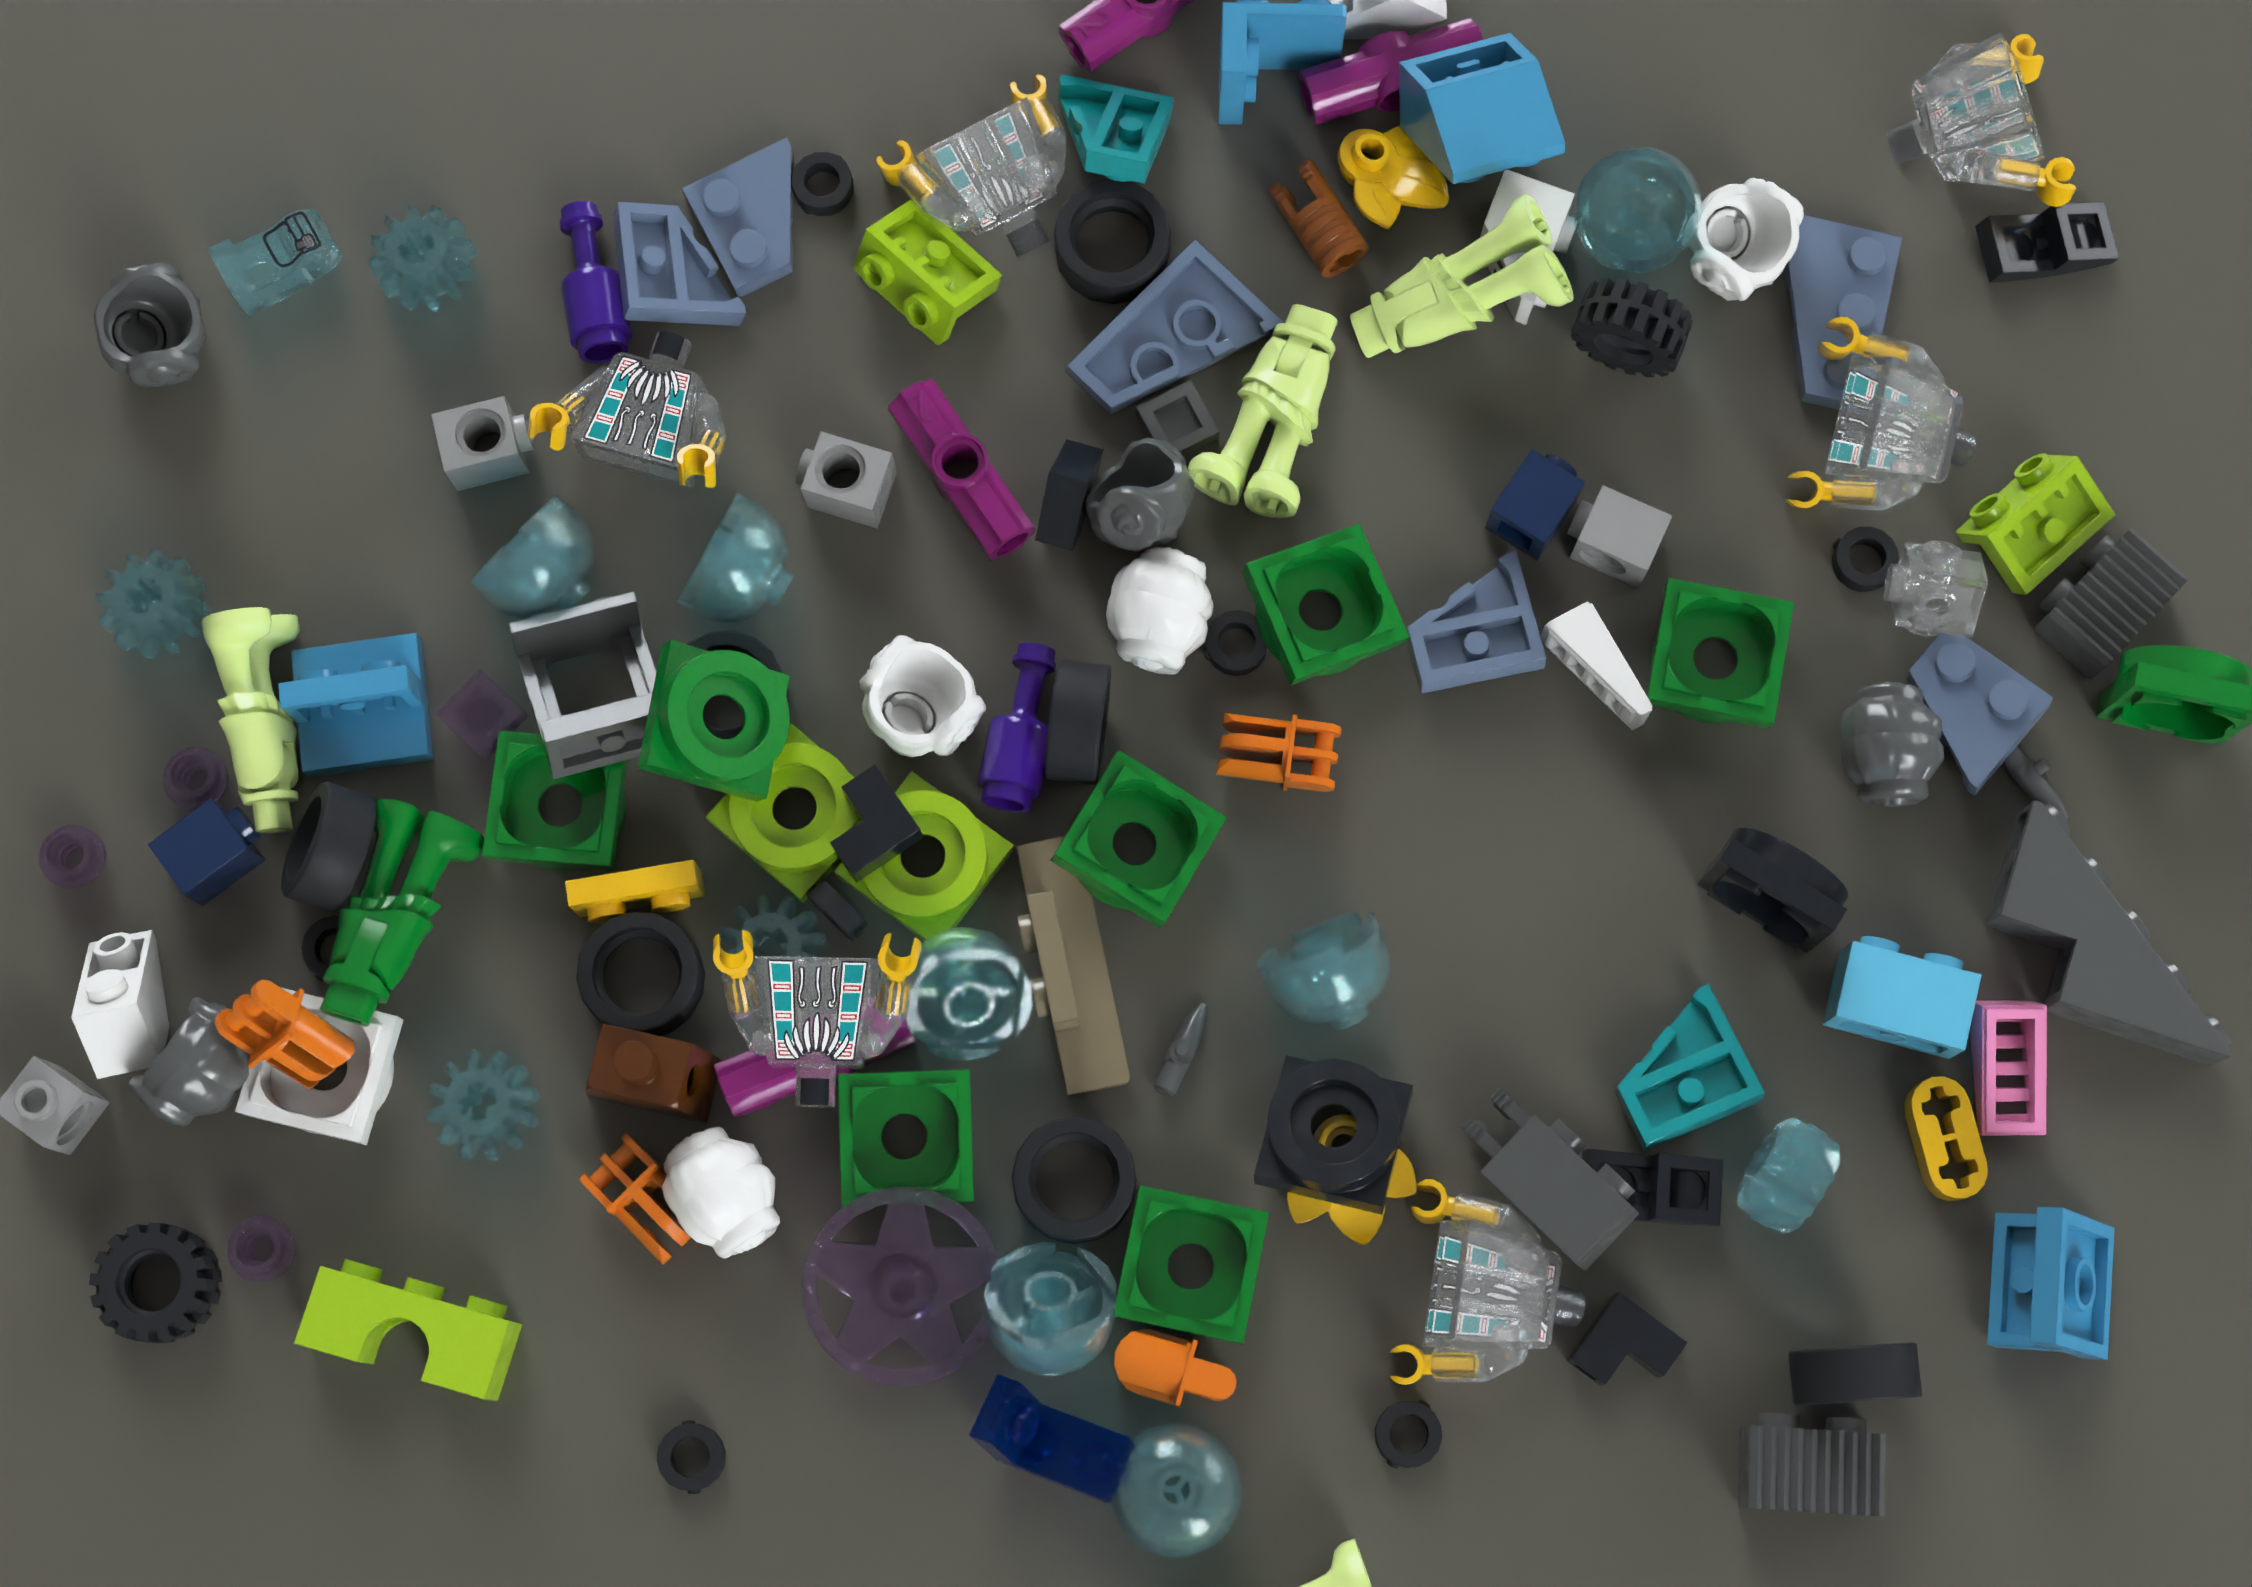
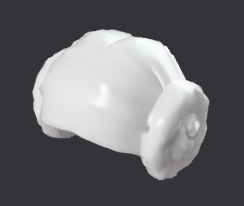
[1685,178,1804,301]
[1106,547,1214,675]
[859,635,986,758]
[662,1127,780,1259]

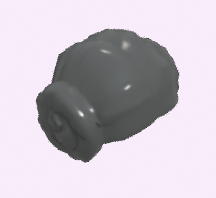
[94,262,207,389]
[1084,438,1195,553]
[1840,681,1944,807]
[128,997,249,1127]

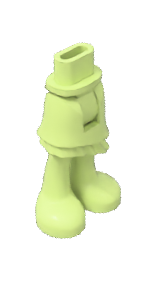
[1350,194,1574,358]
[1187,304,1338,518]
[201,607,300,833]

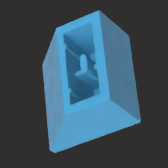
[1399,33,1565,184]

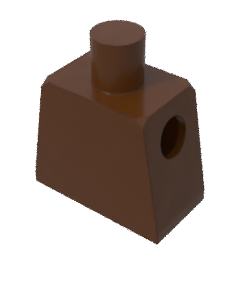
[586,1024,722,1124]

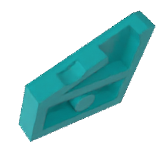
[1057,74,1174,184]
[1616,984,1765,1151]

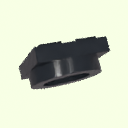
[1697,828,1848,953]
[1254,1055,1413,1215]

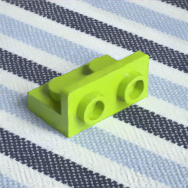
[853,197,1003,345]
[1956,453,2116,595]

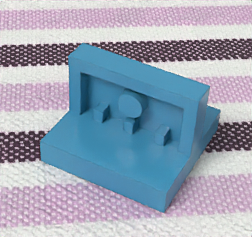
[278,633,434,777]
[1987,1207,2115,1360]

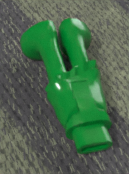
[320,799,484,1027]

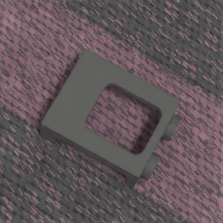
[509,592,656,779]

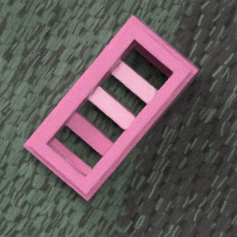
[1970,1000,2047,1136]

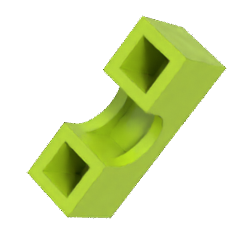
[294,1259,523,1401]

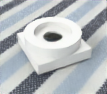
[235,987,404,1145]

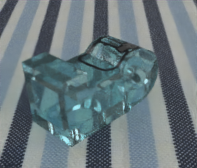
[207,209,342,317]

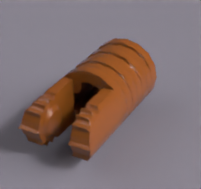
[1267,157,1369,278]

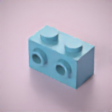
[1822,936,1982,1059]

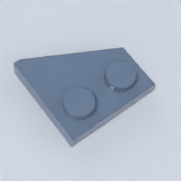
[682,137,794,298]
[613,202,746,326]
[1407,551,1546,694]
[1907,624,2053,796]

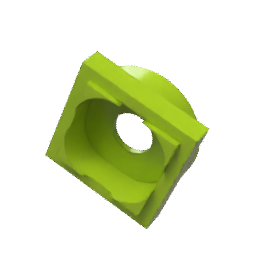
[706,723,862,903]
[834,771,1015,951]

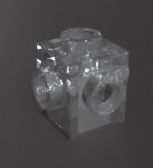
[1883,540,1988,638]

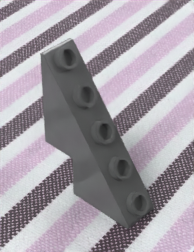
[1985,800,2232,1066]

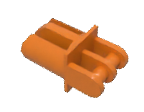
[1215,713,1342,792]
[215,979,355,1089]
[579,1132,691,1265]
[1114,1329,1237,1408]

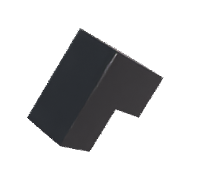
[1035,439,1104,551]
[830,764,923,883]
[1566,1292,1688,1386]

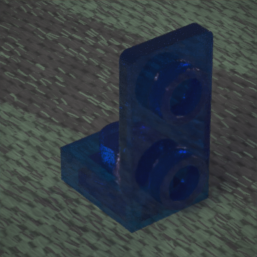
[969,1374,1136,1503]

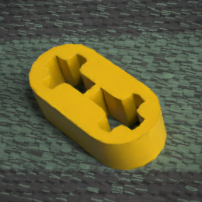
[1904,1076,1988,1201]

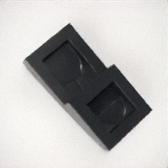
[1975,202,2119,283]
[1582,1148,1723,1226]

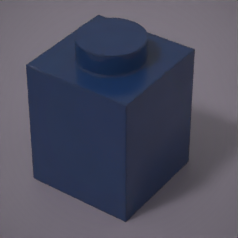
[1485,449,1585,561]
[147,798,265,906]

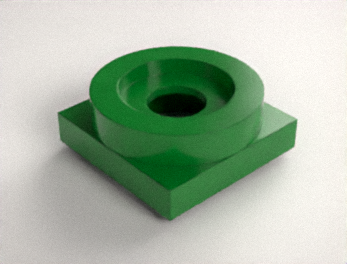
[1241,523,1409,685]
[1646,578,1794,729]
[637,640,790,802]
[2096,645,2252,745]
[482,730,628,871]
[1050,750,1227,929]
[837,1069,974,1207]
[1113,1185,1269,1345]

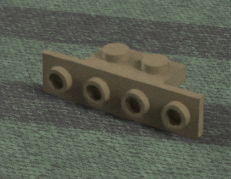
[1016,836,1130,1097]

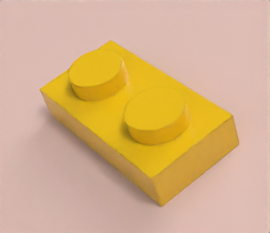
[565,860,706,924]

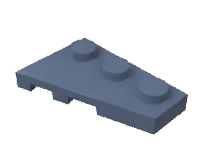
[1784,215,1902,415]
[1066,240,1284,415]

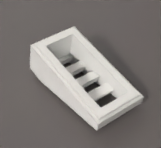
[1540,601,1653,730]

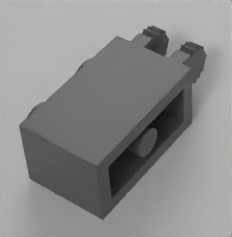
[1461,1087,1640,1271]

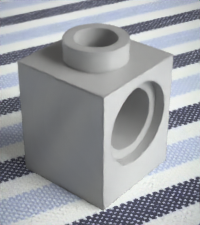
[431,396,535,491]
[796,431,897,529]
[1567,485,1672,588]
[0,1056,110,1155]

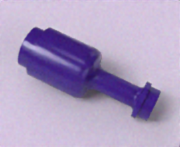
[559,201,632,363]
[978,642,1056,813]

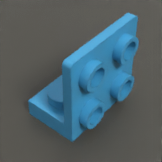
[1218,0,1347,125]

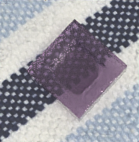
[435,669,529,761]

